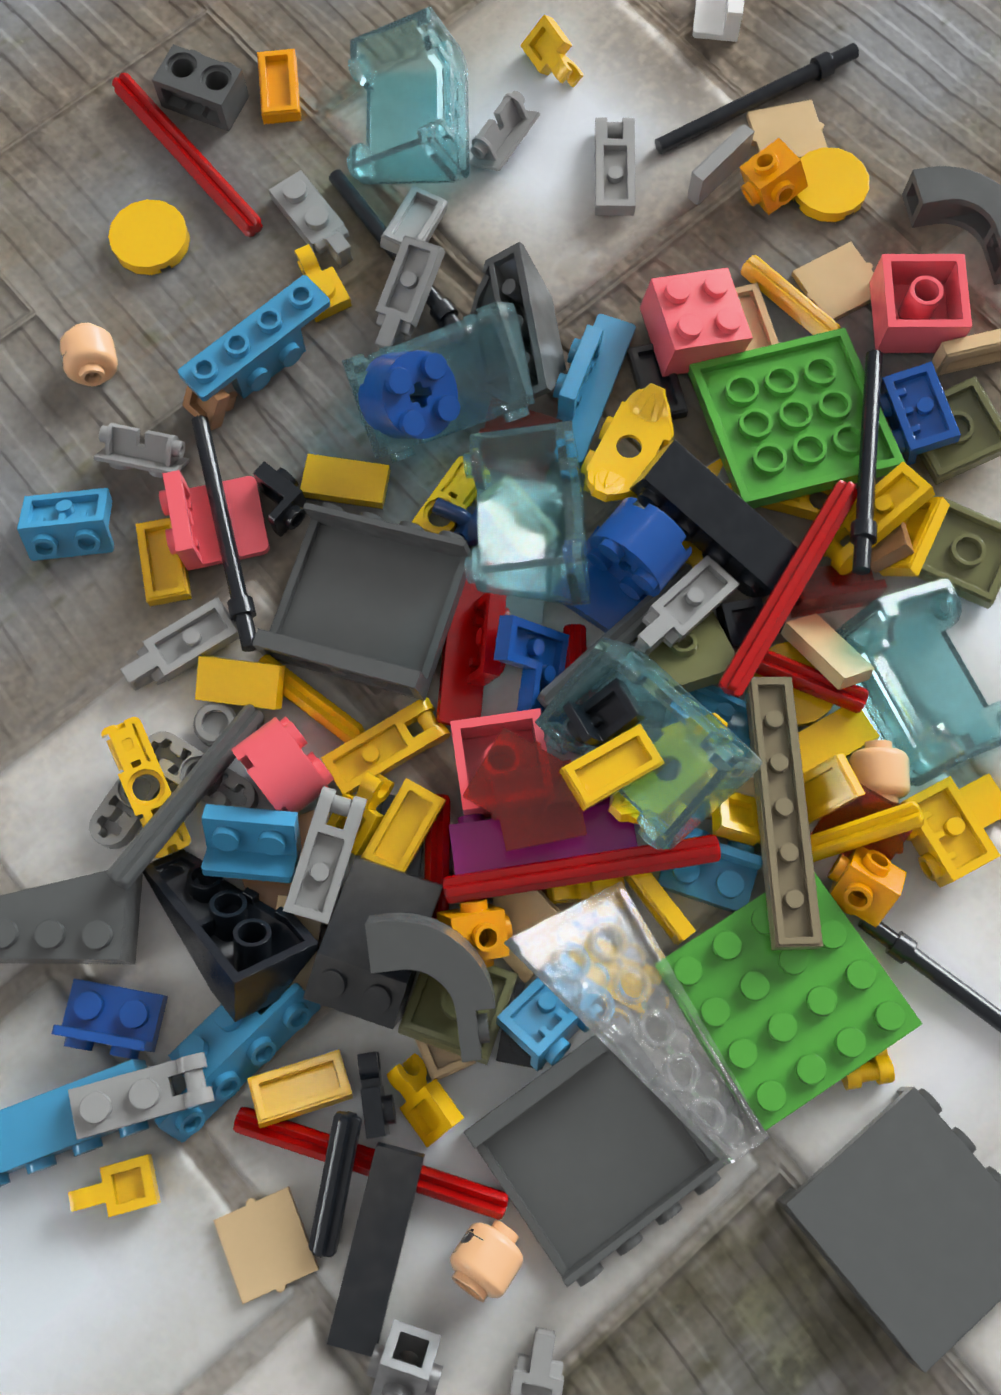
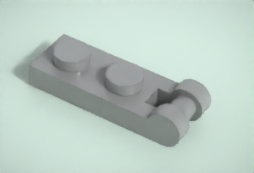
[594,118,636,216]
[283,786,368,924]
[68,1052,215,1140]

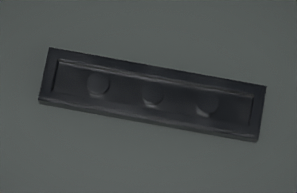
[327,1142,425,1357]

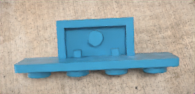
[178,275,330,401]
[544,314,636,466]
[155,983,321,1142]

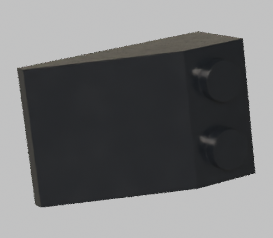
[303,856,443,1030]

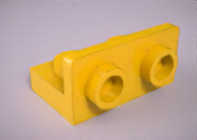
[899,776,1001,888]

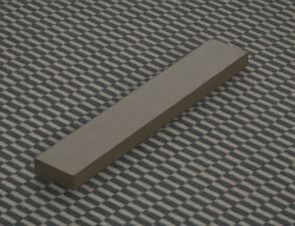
[745,677,823,950]

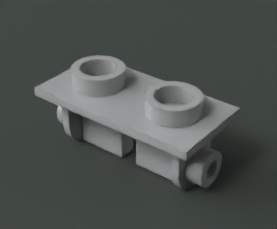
[469,91,540,171]
[94,423,189,478]

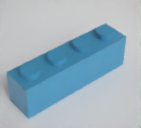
[0,1059,149,1187]

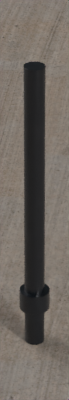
[655,43,859,154]
[329,169,474,348]
[850,350,883,575]
[191,415,257,652]
[857,919,1001,1033]

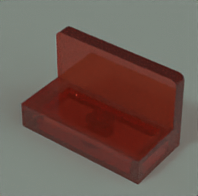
[790,565,887,618]

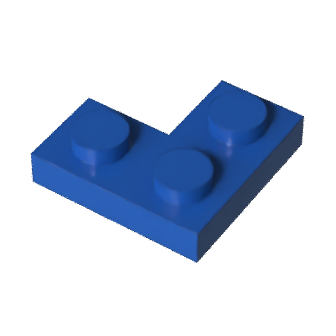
[494,615,569,721]

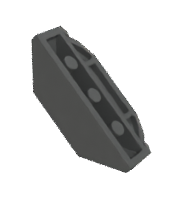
[468,242,566,407]

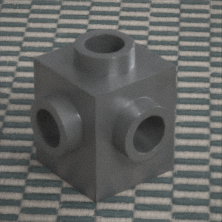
[366,1319,443,1395]

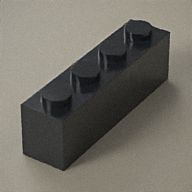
[629,439,797,598]

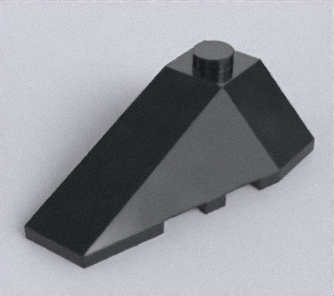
[142,849,319,1022]

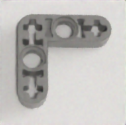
[89,731,259,849]

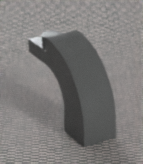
[902,166,1001,285]
[365,912,495,1062]

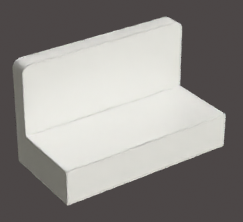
[692,0,744,42]

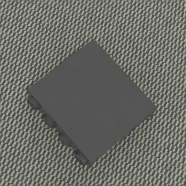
[252,502,474,701]
[464,1016,726,1287]
[776,1087,1001,1373]

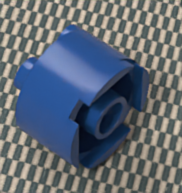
[358,350,460,439]
[587,497,692,600]

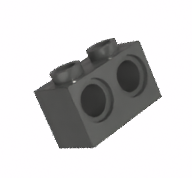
[152,44,249,131]

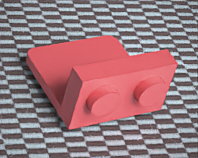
[159,470,270,571]

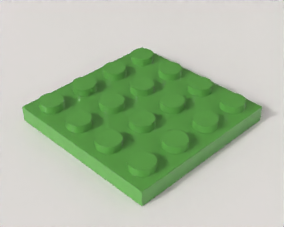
[688,328,905,508]
[654,872,923,1131]

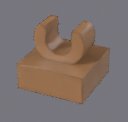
[182,385,237,431]

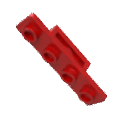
[436,560,510,726]

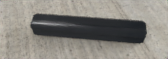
[309,1111,362,1258]

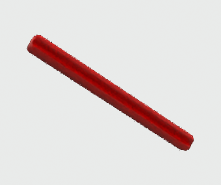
[112,73,263,237]
[718,480,857,698]
[443,834,721,904]
[233,1107,509,1220]

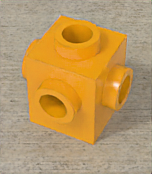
[739,138,808,215]
[827,846,907,928]
[436,898,513,967]

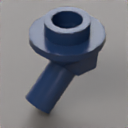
[432,497,492,546]

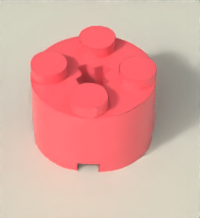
[231,716,334,812]

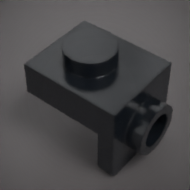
[253,461,306,537]
[563,678,646,747]

